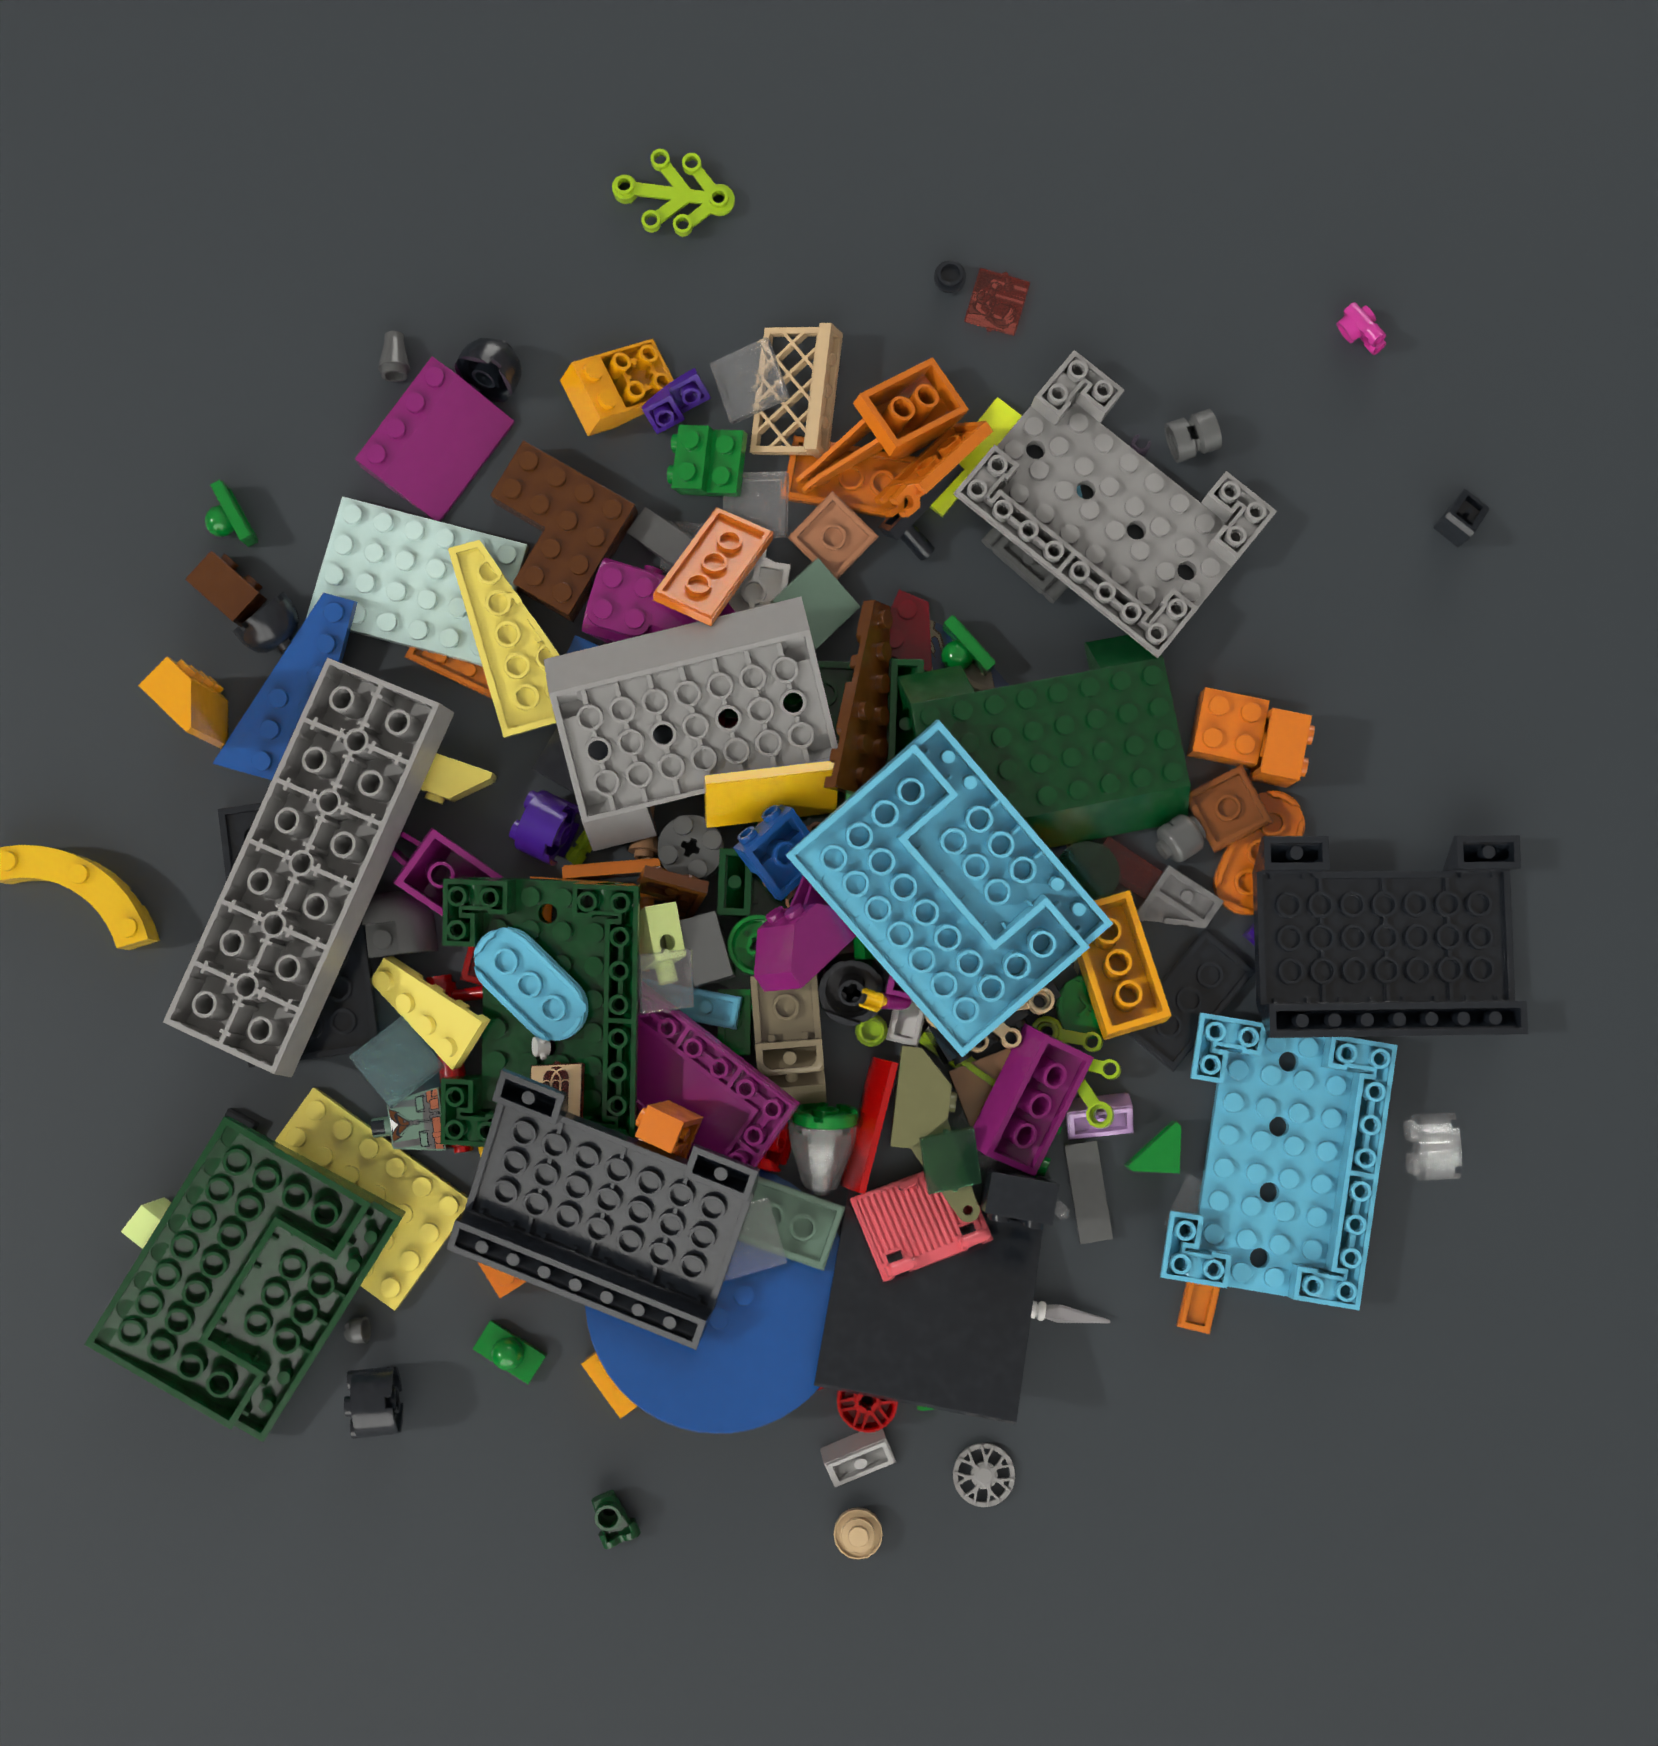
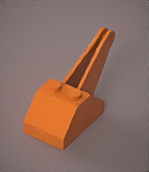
[795,357,969,494]

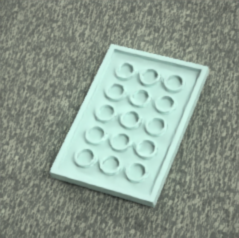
[306,496,529,666]

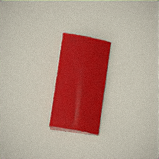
[839,1057,899,1194]

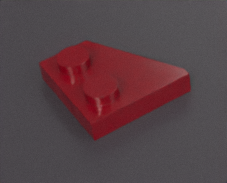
[890,589,932,672]

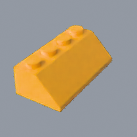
[138,656,228,749]

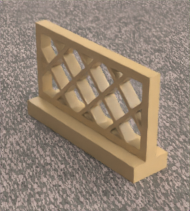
[750,323,843,459]

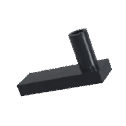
[878,464,964,561]

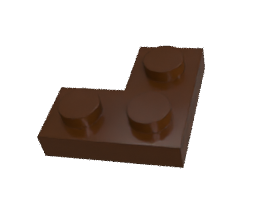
[636,865,709,920]

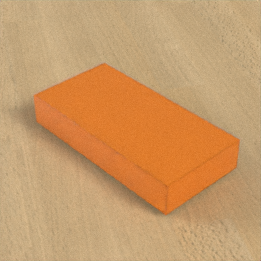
[1176,1282,1220,1334]

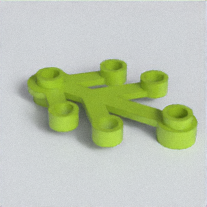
[612,149,735,237]
[1032,1016,1121,1129]

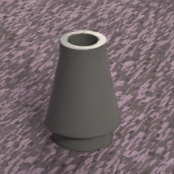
[378,331,411,382]

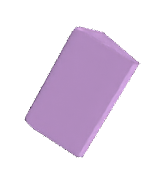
[1065,1093,1134,1140]

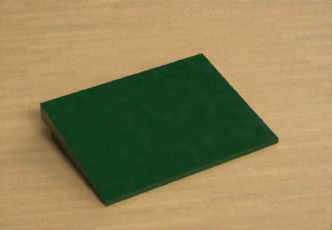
[84,1115,406,1442]

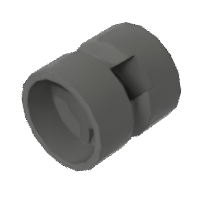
[1164,409,1222,463]

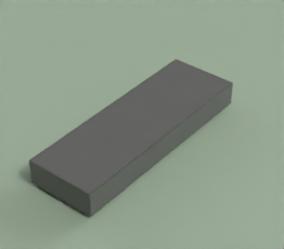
[1063,1140,1113,1244]

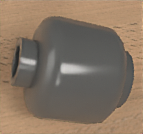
[1155,814,1206,863]

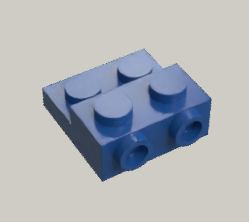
[733,805,810,901]

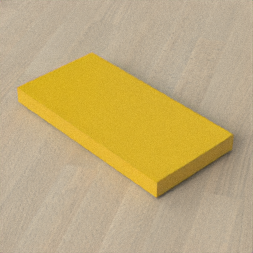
[704,761,838,828]

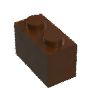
[185,551,267,627]

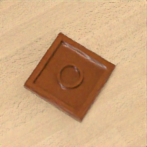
[1189,764,1273,853]

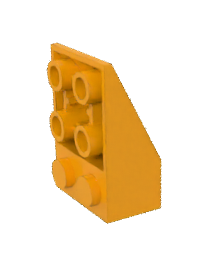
[560,339,674,436]

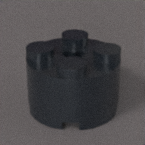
[818,953,885,1026]
[344,1366,404,1439]

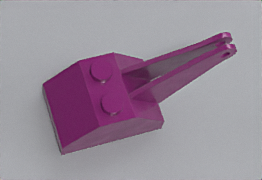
[391,827,503,916]
[754,876,856,992]

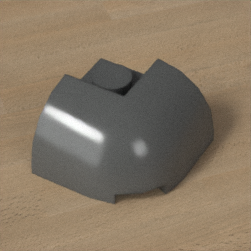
[362,891,438,959]

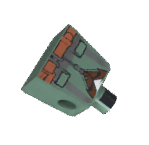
[371,1087,452,1151]

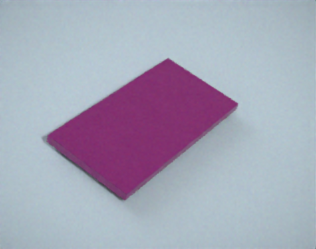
[550,979,800,1167]

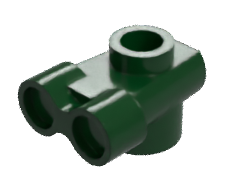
[591,1490,641,1549]

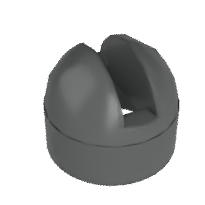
[344,1316,371,1344]

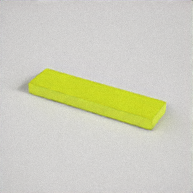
[929,397,1022,518]

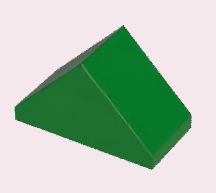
[1124,1120,1181,1174]

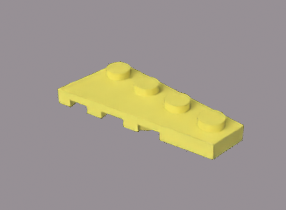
[371,956,491,1070]

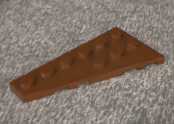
[823,600,893,795]

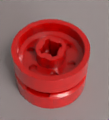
[837,1390,898,1433]

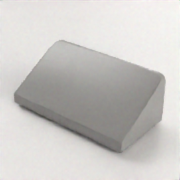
[820,1429,896,1487]

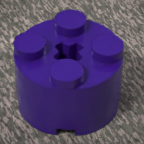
[509,790,580,866]

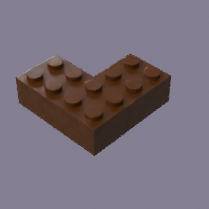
[490,440,638,622]

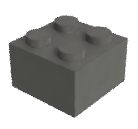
[680,911,736,988]

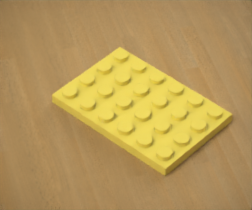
[275,1087,468,1311]

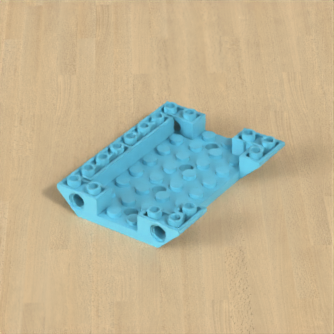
[1160,1013,1398,1310]

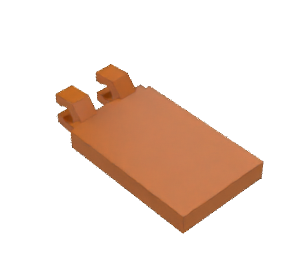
[874,421,993,517]

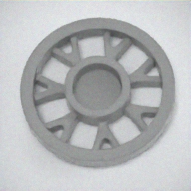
[953,1443,1015,1507]

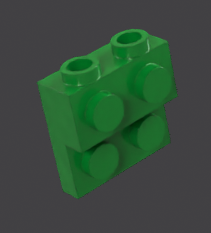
[667,425,748,497]

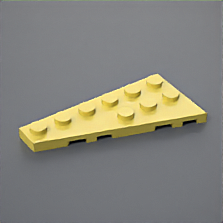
[448,540,559,738]

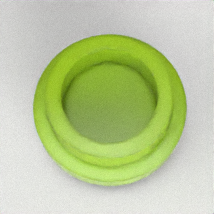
[855,1015,888,1047]

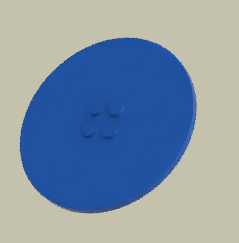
[585,1169,840,1434]

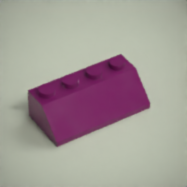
[966,1023,1094,1176]

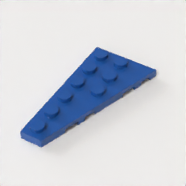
[212,592,358,780]

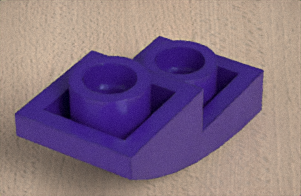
[641,368,711,434]

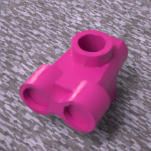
[1336,302,1386,355]

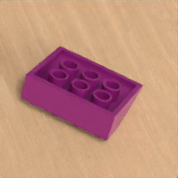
[355,357,515,522]

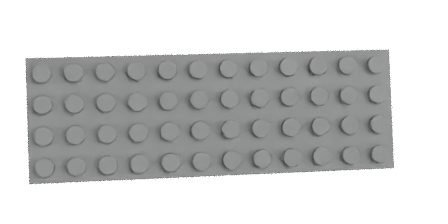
[163,657,454,1077]

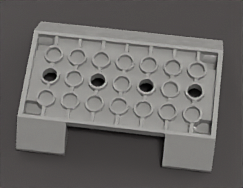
[953,350,1277,658]
[544,597,838,851]

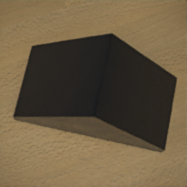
[1433,489,1490,547]

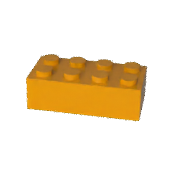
[1077,890,1172,1040]

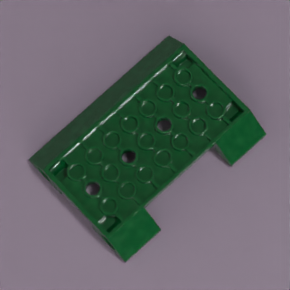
[440,877,640,1147]

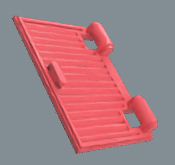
[850,1170,994,1282]

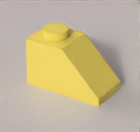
[420,753,497,805]

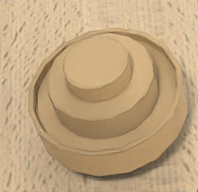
[833,1507,883,1560]

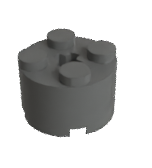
[658,815,725,881]

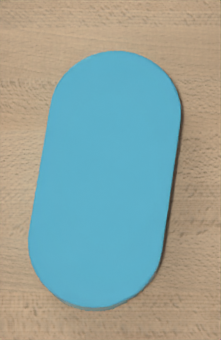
[473,927,588,1041]

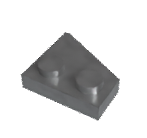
[1137,865,1224,928]

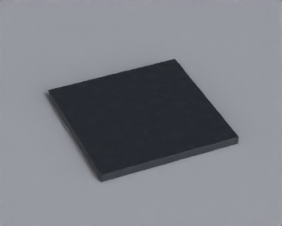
[814,1189,1043,1425]

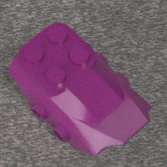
[582,558,736,643]

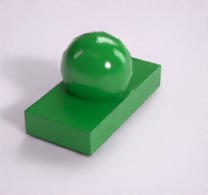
[204,479,259,548]
[941,615,996,676]
[473,1320,547,1384]

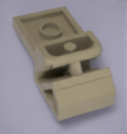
[750,974,827,1104]

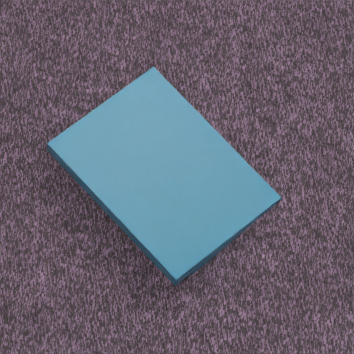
[785,720,1113,1057]

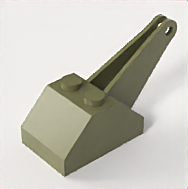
[890,1045,980,1222]

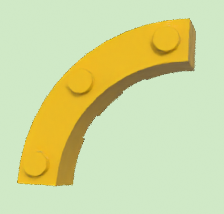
[0,845,160,950]

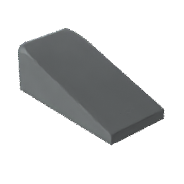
[626,507,692,567]

